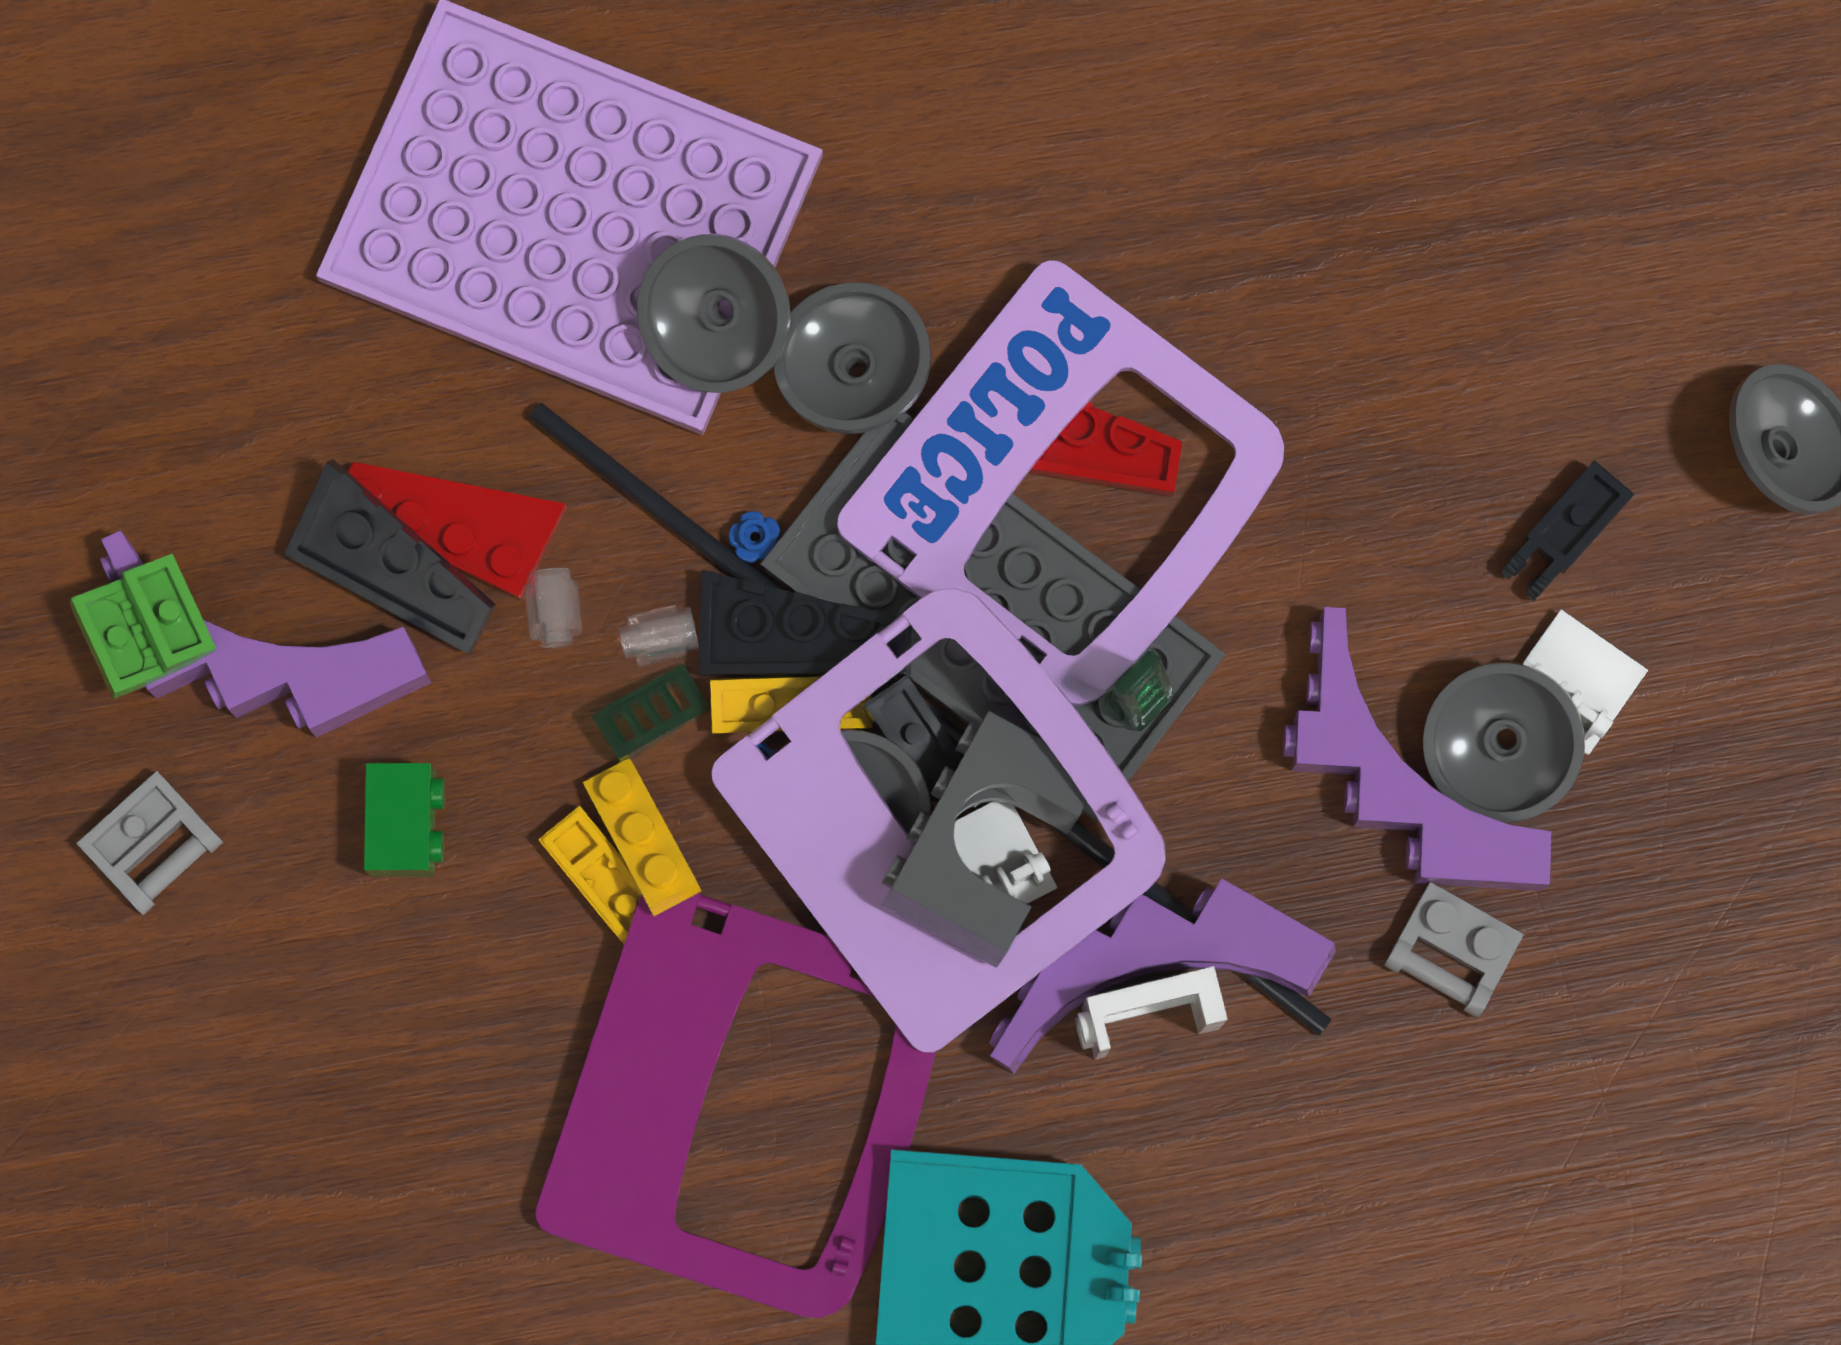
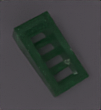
[1109,650,1173,731]
[591,664,711,763]

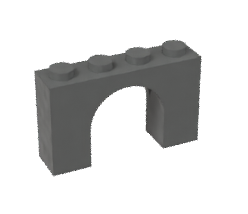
[882,711,1087,968]

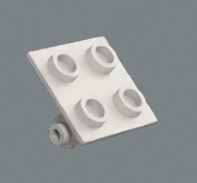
[1523,610,1648,755]
[954,801,1057,904]

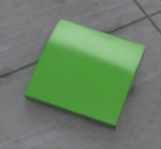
[69,554,216,699]

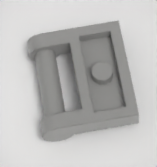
[76,771,223,915]
[1384,882,1524,1019]

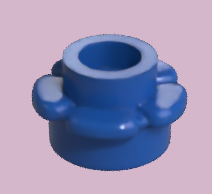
[729,511,781,563]

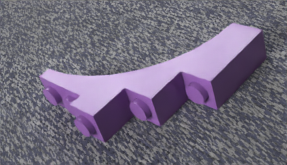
[100,530,432,738]
[1283,607,1551,891]
[990,878,1336,1074]

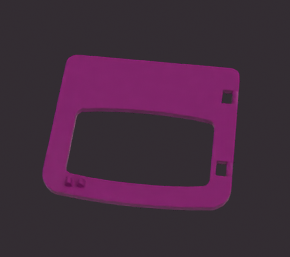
[536,893,936,1318]

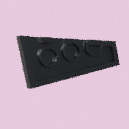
[284,459,496,654]
[699,569,912,677]

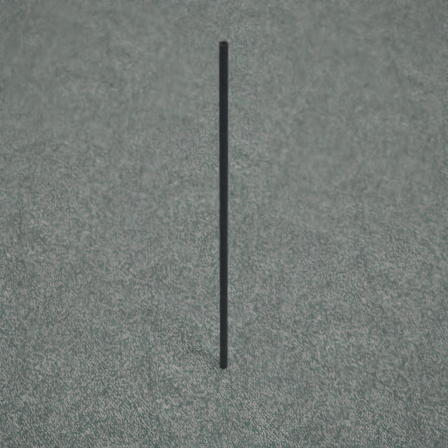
[529,403,1332,1036]

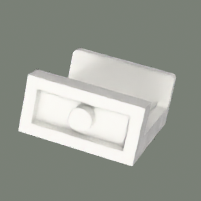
[1075,966,1228,1059]

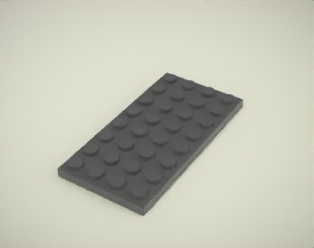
[761,413,1226,823]

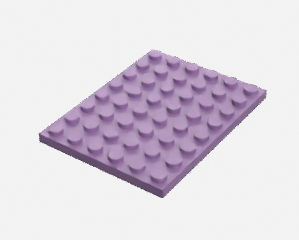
[316,0,823,435]

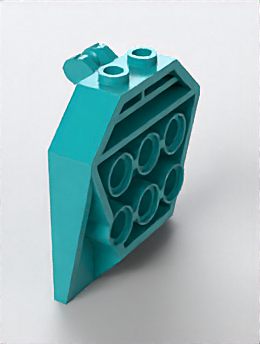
[876,1150,1142,1345]

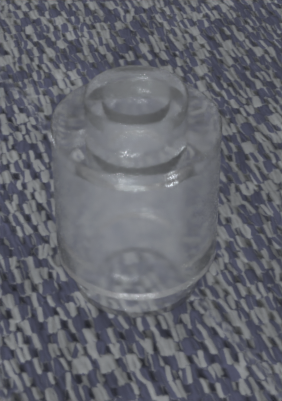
[524,568,583,648]
[619,605,699,667]

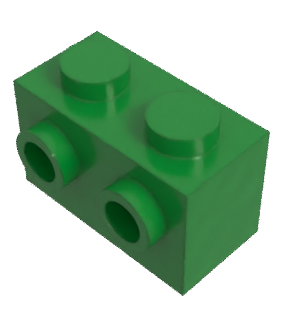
[364,763,445,877]

